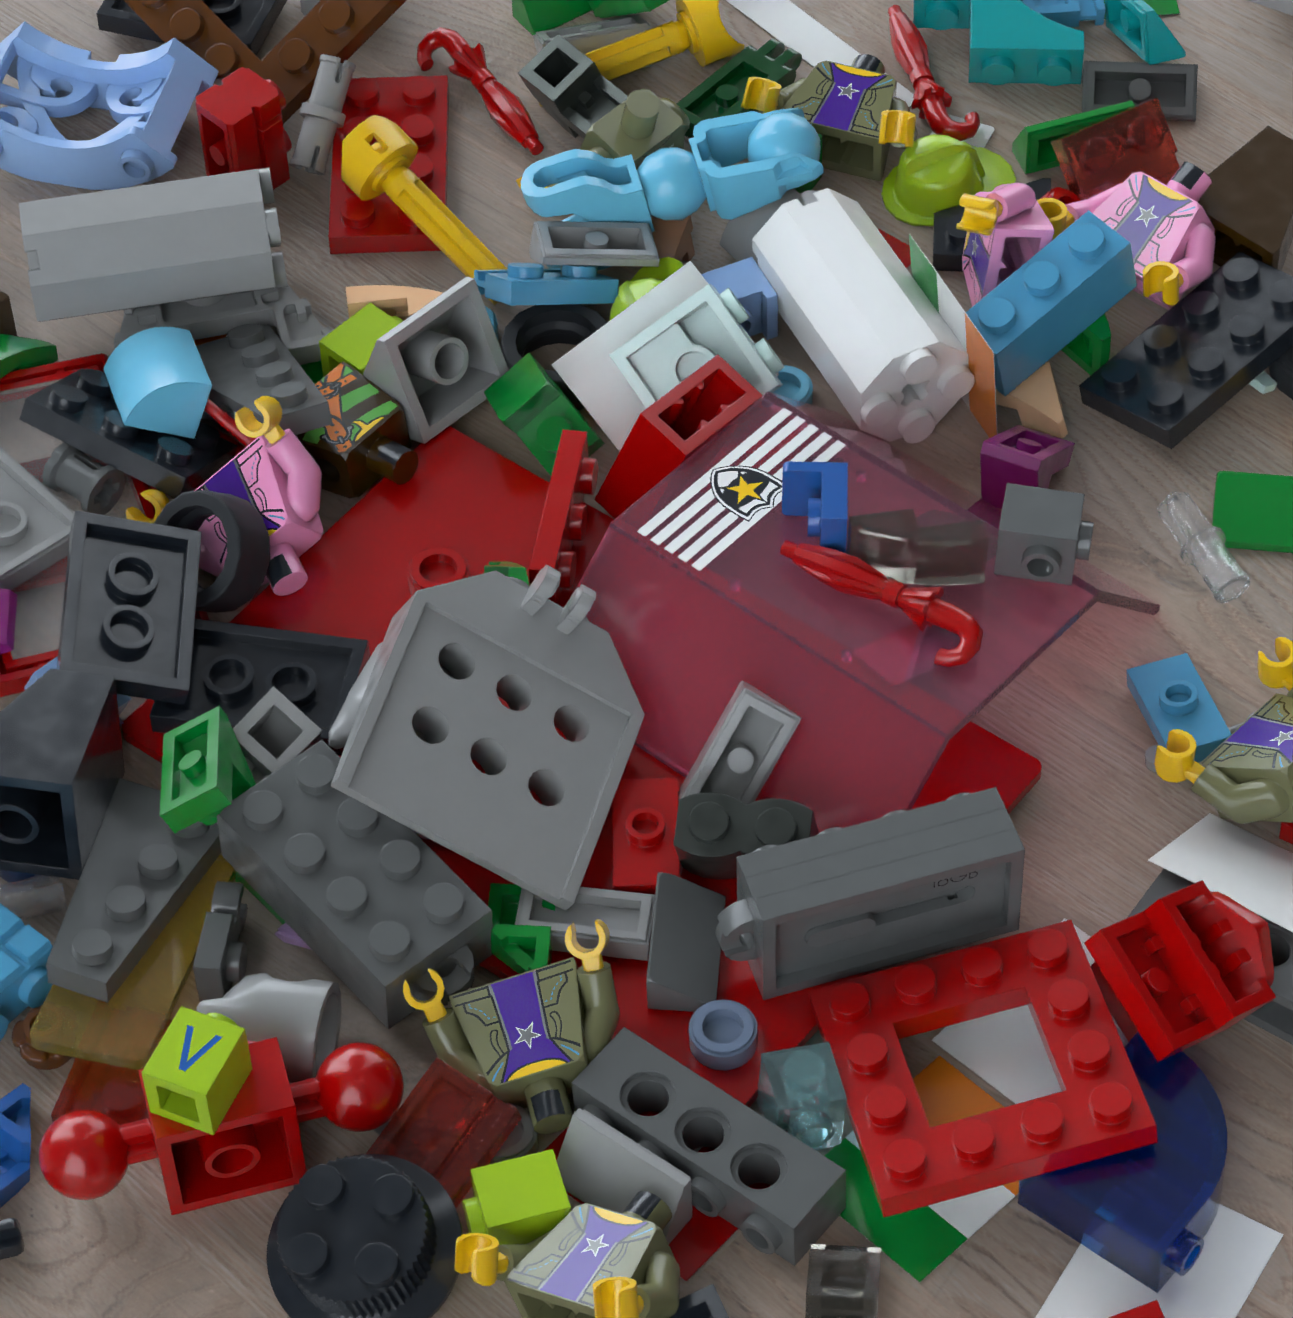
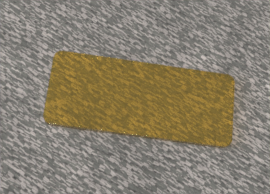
[30,855,236,1069]

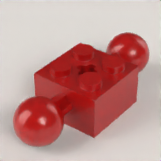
[39,1037,404,1215]

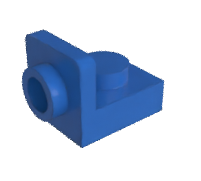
[782,461,848,553]

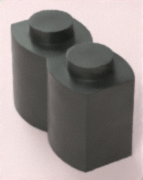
[674,793,819,880]

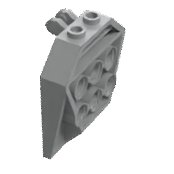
[331,565,645,911]

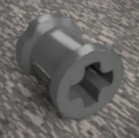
[42,442,126,515]

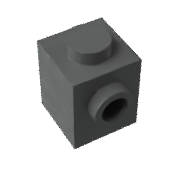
[994,483,1094,585]

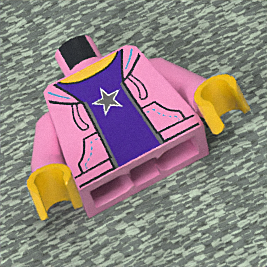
[1037,162,1216,310]
[956,183,1054,307]
[126,396,323,596]

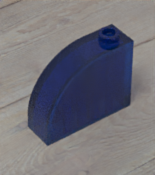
[1018,1032,1227,1293]

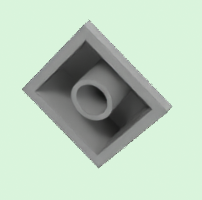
[363,276,509,444]

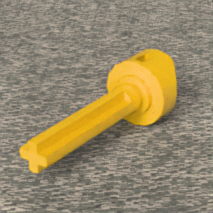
[539,0,744,107]
[341,115,507,305]

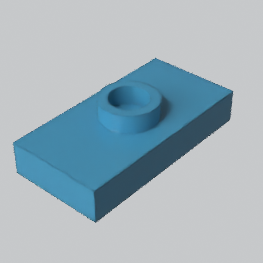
[1126,653,1231,763]

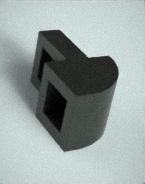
[518,34,628,138]

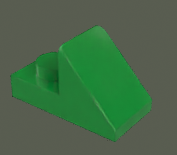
[484,353,605,476]
[160,706,256,833]

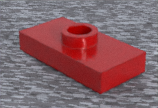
[612,778,680,895]

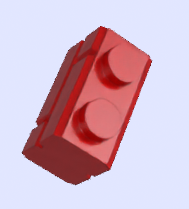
[195,67,292,190]

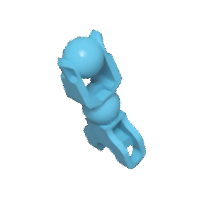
[521,108,824,271]

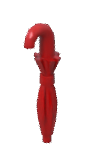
[888,5,980,141]
[417,27,544,155]
[780,540,983,667]

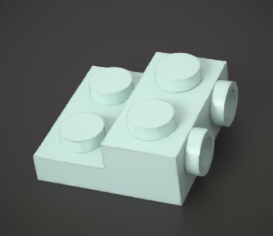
[609,284,785,409]

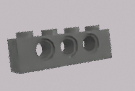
[571,1027,846,1266]

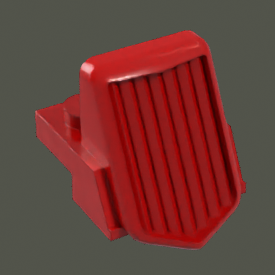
[1084,880,1276,1065]

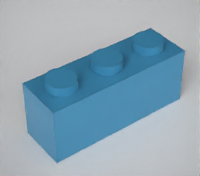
[966,210,1137,396]

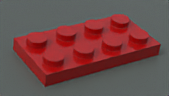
[328,75,449,254]

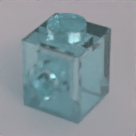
[756,1042,847,1150]

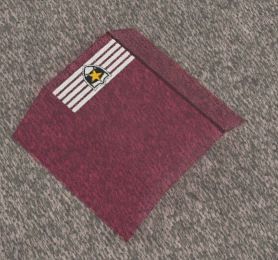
[575,391,1160,833]

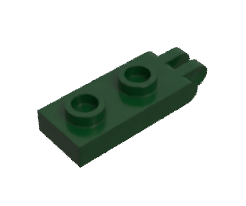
[676,38,802,138]

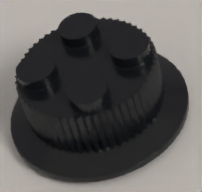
[267,1154,463,1318]

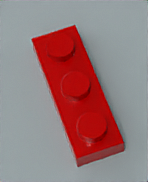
[529,429,598,604]

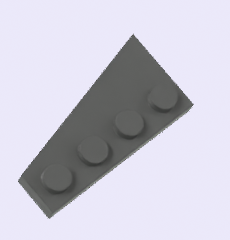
[196,324,333,436]
[46,778,222,1003]

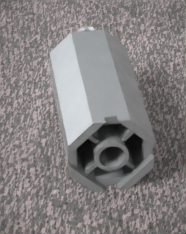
[19,168,288,322]

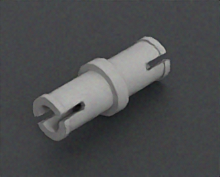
[289,54,356,175]

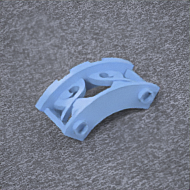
[0,21,219,190]

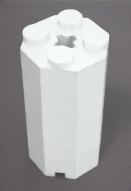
[752,188,975,444]

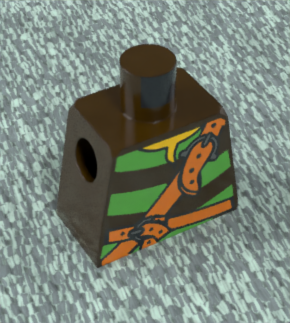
[295,361,418,499]

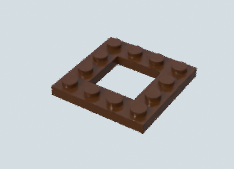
[124,0,406,124]

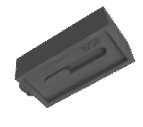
[217,740,493,1029]
[715,787,1025,1000]

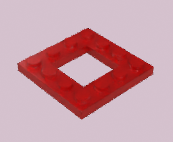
[808,920,1158,1217]

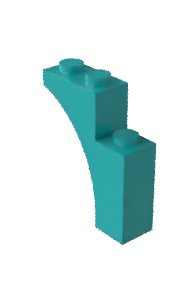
[913,0,1084,86]

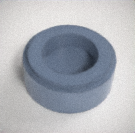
[689,1000,758,1070]

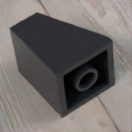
[0,669,125,880]

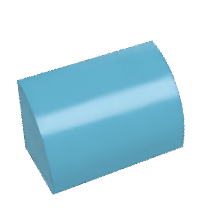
[103,327,212,439]

